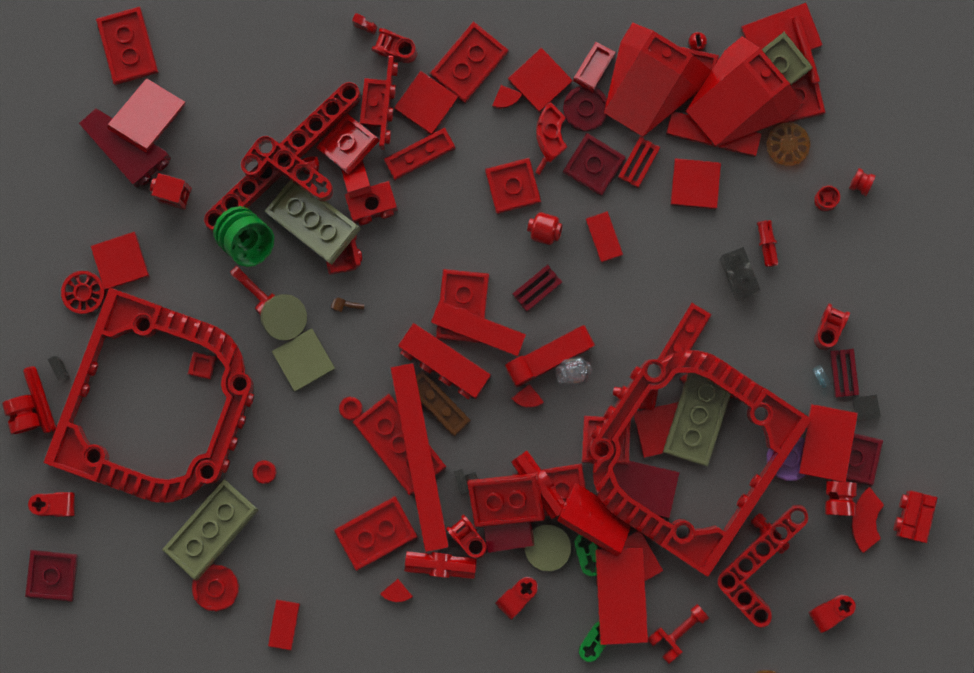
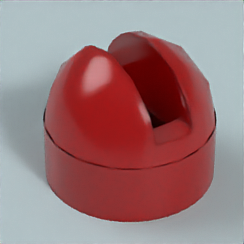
[688,32,707,51]
[301,156,319,175]

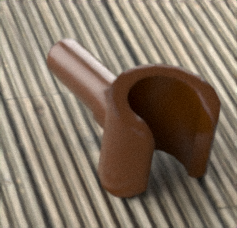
[331,297,364,313]

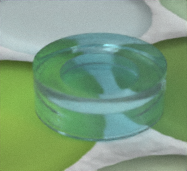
[812,364,832,389]

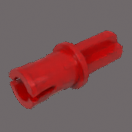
[757,220,778,267]

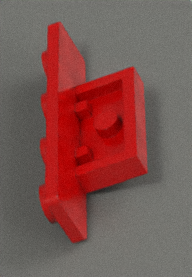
[360,55,398,150]

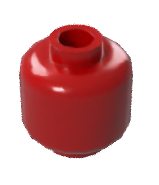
[527,212,563,245]

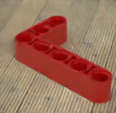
[718,505,808,627]

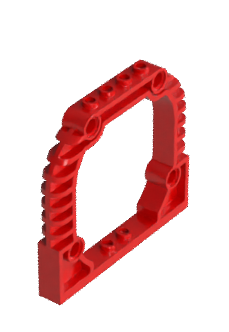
[43,287,255,503]
[589,350,812,577]

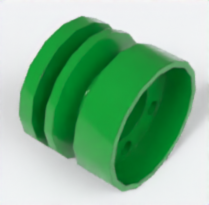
[213,206,275,267]

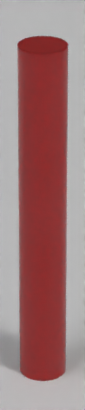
[792,16,820,85]

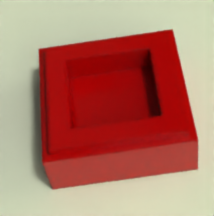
[188,352,216,380]

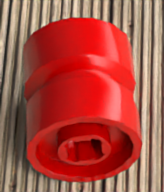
[2,394,41,435]
[825,481,857,516]

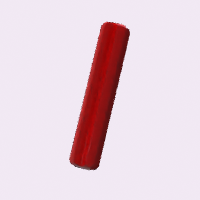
[23,366,56,433]

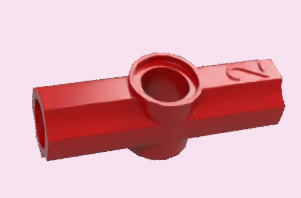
[511,451,565,519]
[404,551,477,579]

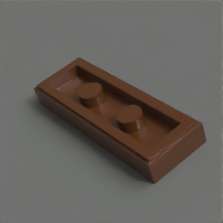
[416,370,471,437]

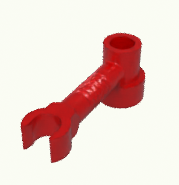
[230,266,275,316]

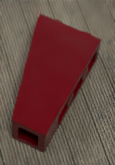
[79,108,171,188]

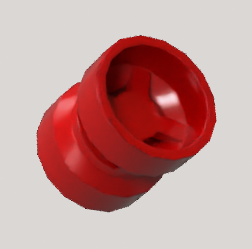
[814,185,840,212]

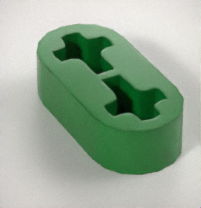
[574,534,598,576]
[579,621,606,662]

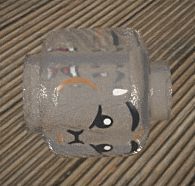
[555,356,592,388]

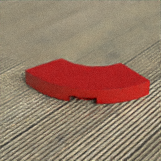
[536,102,567,163]
[851,487,884,553]

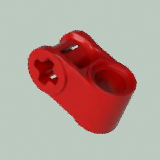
[371,28,417,63]
[814,303,850,350]
[28,492,75,517]
[446,514,487,559]
[495,577,538,620]
[808,595,856,633]

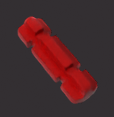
[751,513,790,554]

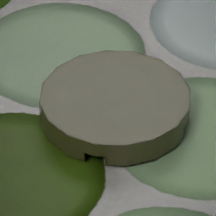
[260,294,307,340]
[525,525,571,571]

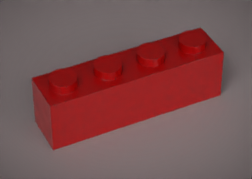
[398,323,491,400]

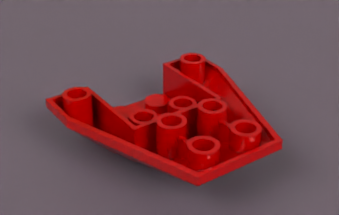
[604,23,711,137]
[686,36,801,147]

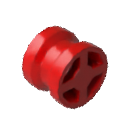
[849,168,876,196]

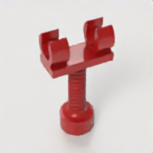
[648,604,709,664]

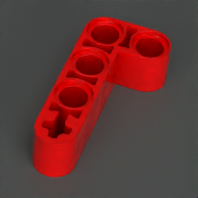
[241,136,334,201]
[505,325,596,388]

